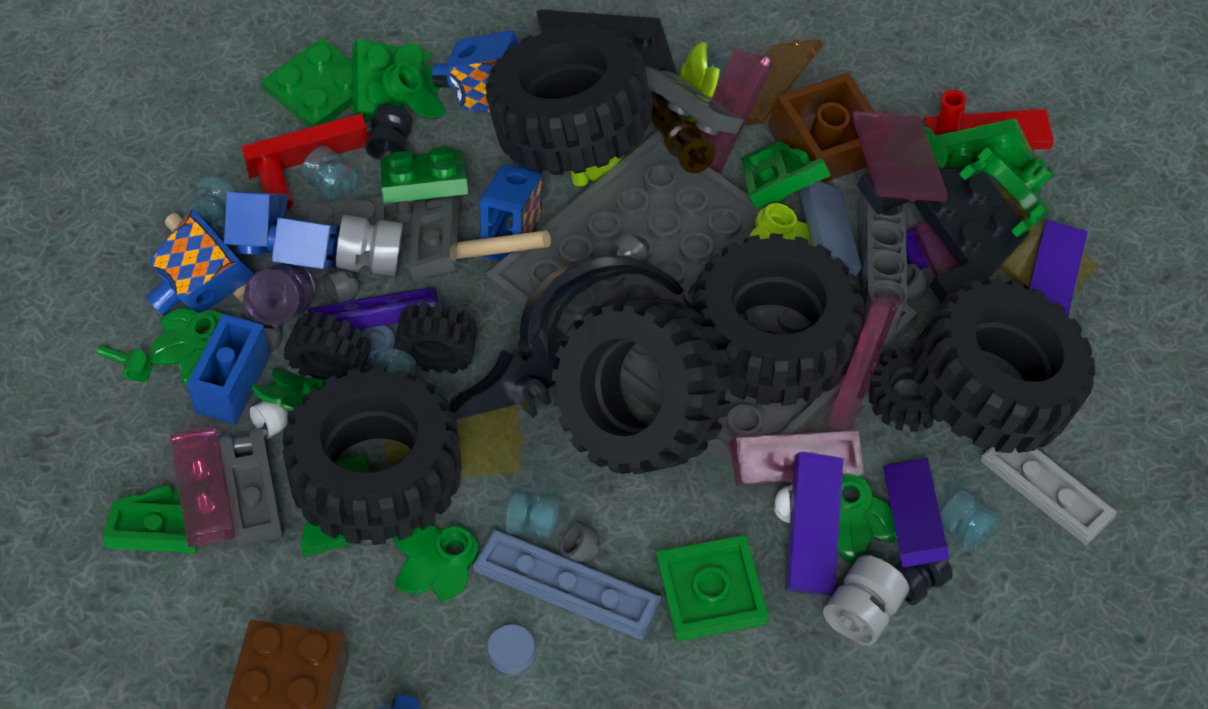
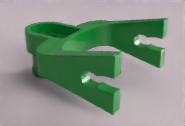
[959,147,1055,237]

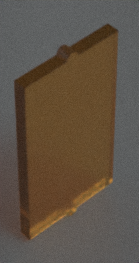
[724,39,823,127]

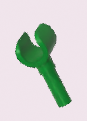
[97,345,152,383]

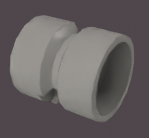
[336,214,403,277]
[823,556,910,646]

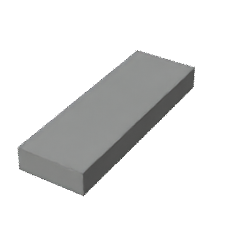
[981,446,1117,545]

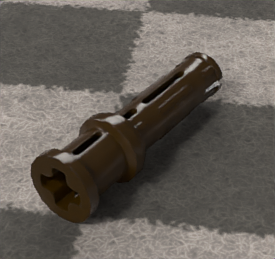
[650,92,715,173]

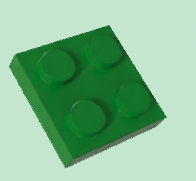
[261,37,353,128]
[380,147,468,203]
[655,535,769,642]

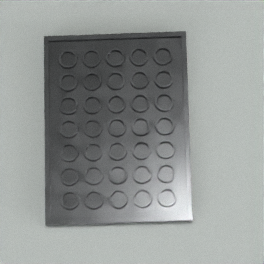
[485,132,918,483]

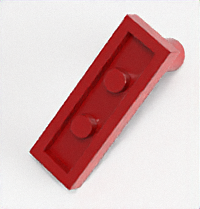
[923,90,1054,150]
[241,114,367,209]

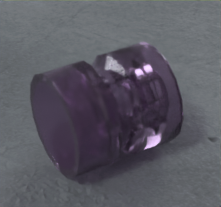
[244,263,315,326]

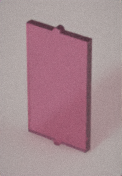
[852,111,948,202]

